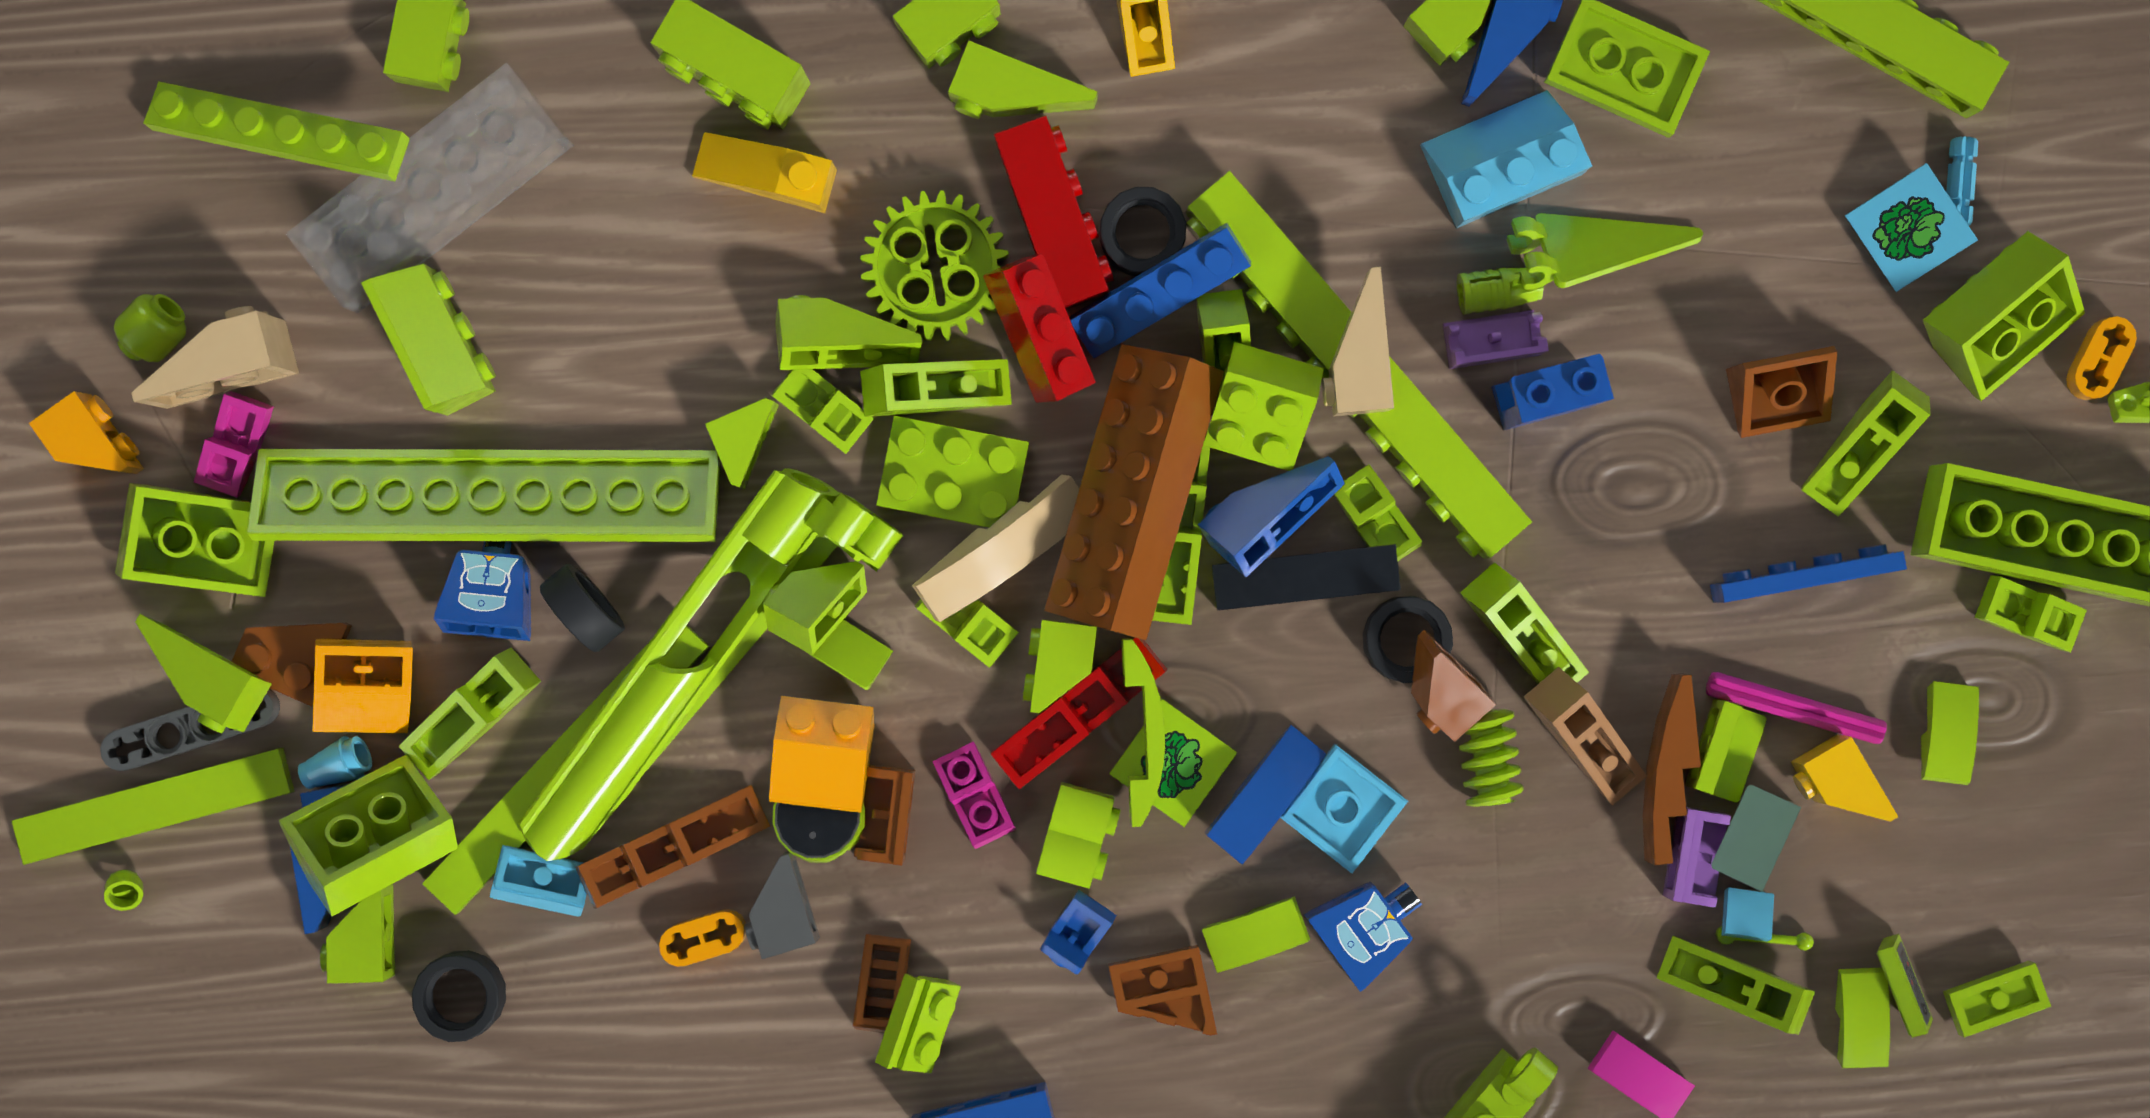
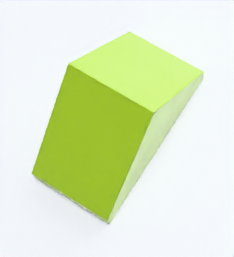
[705,398,779,489]

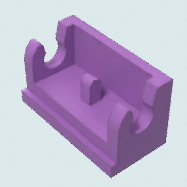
[1443,310,1549,369]
[1662,807,1731,907]

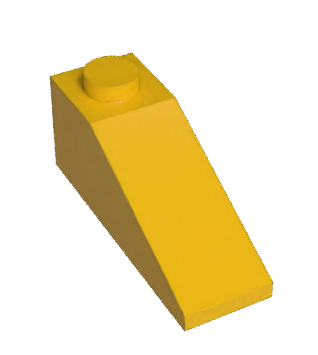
[692,132,837,213]

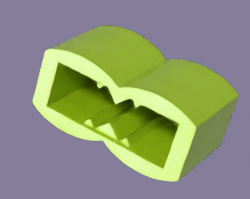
[1036,782,1121,889]

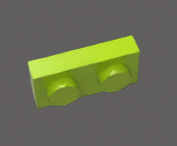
[1943,961,2051,1038]

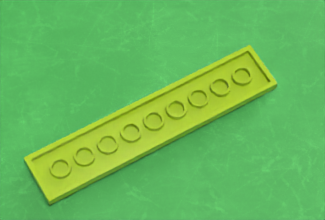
[247,449,721,542]

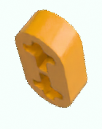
[2066,316,2137,400]
[659,909,746,967]

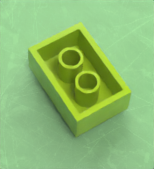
[650,0,811,130]

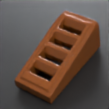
[853,934,912,1033]

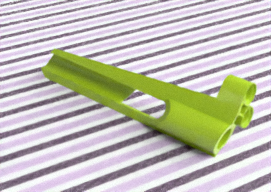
[518,468,904,861]

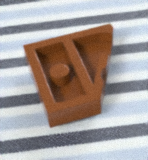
[232,623,352,707]
[1108,945,1217,1036]

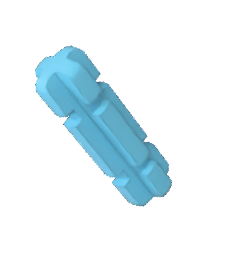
[1946,136,1978,225]

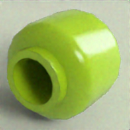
[114,294,187,362]

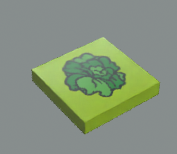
[1109,699,1237,827]

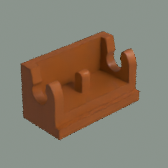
[854,765,916,866]

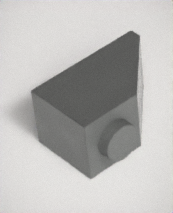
[745,851,820,959]

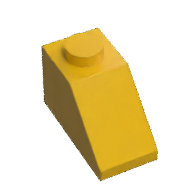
[1116,0,1175,77]
[1791,734,1898,822]

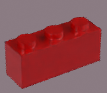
[983,253,1096,403]

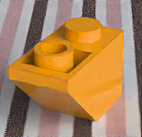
[29,391,144,474]

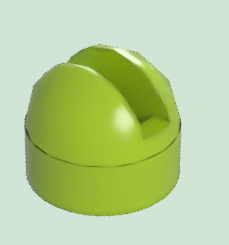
[104,870,143,911]

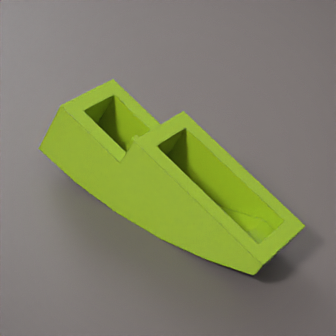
[398,648,542,780]

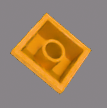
[769,696,875,813]

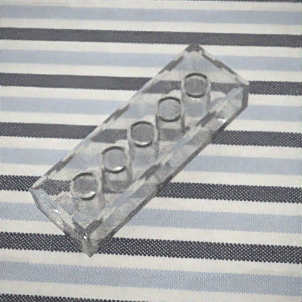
[286,63,574,313]

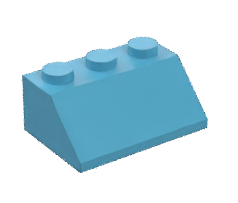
[1420,90,1592,229]

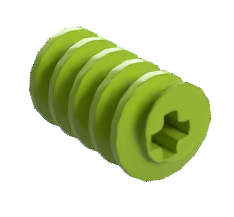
[1459,709,1524,807]

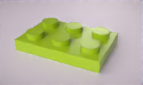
[1544,0,1710,138]
[876,416,1029,528]

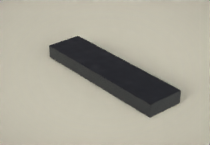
[1212,544,1401,611]

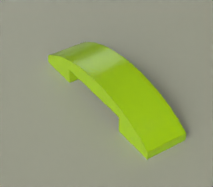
[1121,638,1165,827]

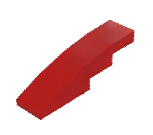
[990,637,1168,789]

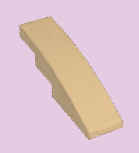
[912,474,1079,622]

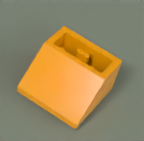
[312,639,413,733]

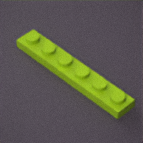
[143,81,410,181]

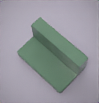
[1711,785,1801,892]

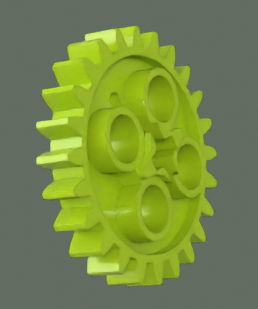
[860,190,1009,341]

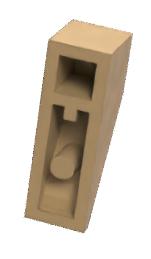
[1322,267,1394,416]

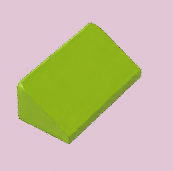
[803,620,893,690]

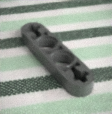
[100,689,280,771]

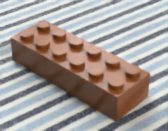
[1044,344,1224,640]

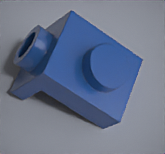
[1040,890,1117,974]

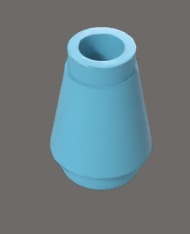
[298,736,372,789]

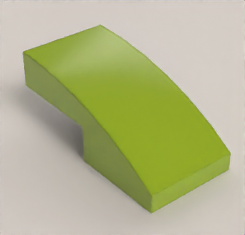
[771,369,874,454]
[1334,464,1422,561]
[1974,575,2087,653]
[915,599,1019,668]
[1921,681,1979,785]
[1202,896,1310,973]
[1835,967,1890,1069]

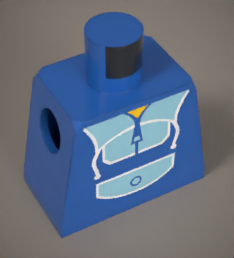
[434,541,531,641]
[1304,881,1422,992]

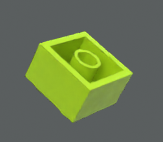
[1203,342,1324,471]

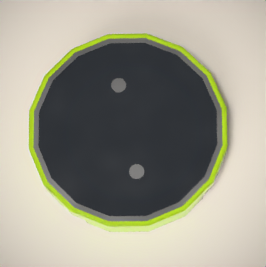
[773,802,865,863]

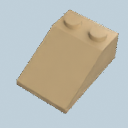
[131,306,299,409]

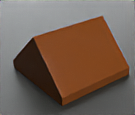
[1726,346,1837,438]

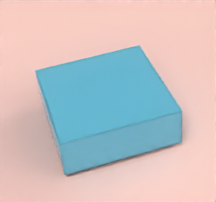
[1721,887,1774,942]

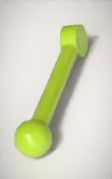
[1716,926,1814,951]

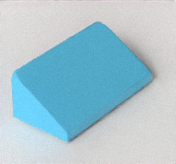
[489,845,587,917]

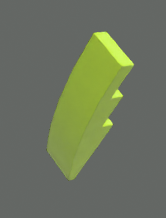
[1152,446,1210,625]

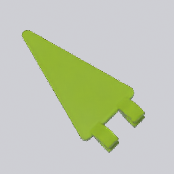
[1506,213,1703,290]

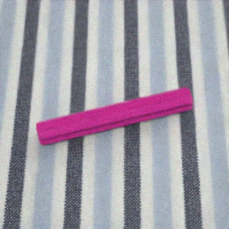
[1706,672,1887,744]

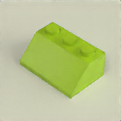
[1923,231,2085,401]
[361,263,496,416]
[279,755,458,917]

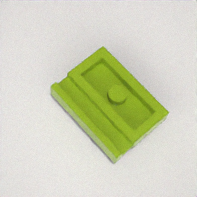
[875,974,961,1073]

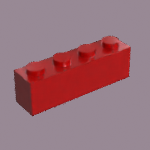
[994,116,1114,310]

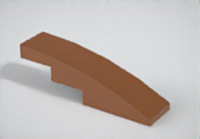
[1643,673,1701,865]
[575,785,771,909]

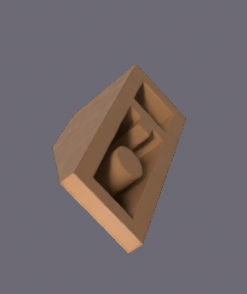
[1524,667,1647,806]

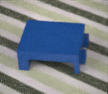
[1492,354,1614,431]

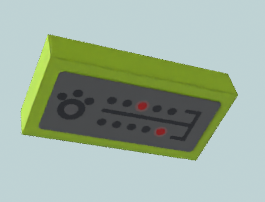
[1877,934,1933,1038]

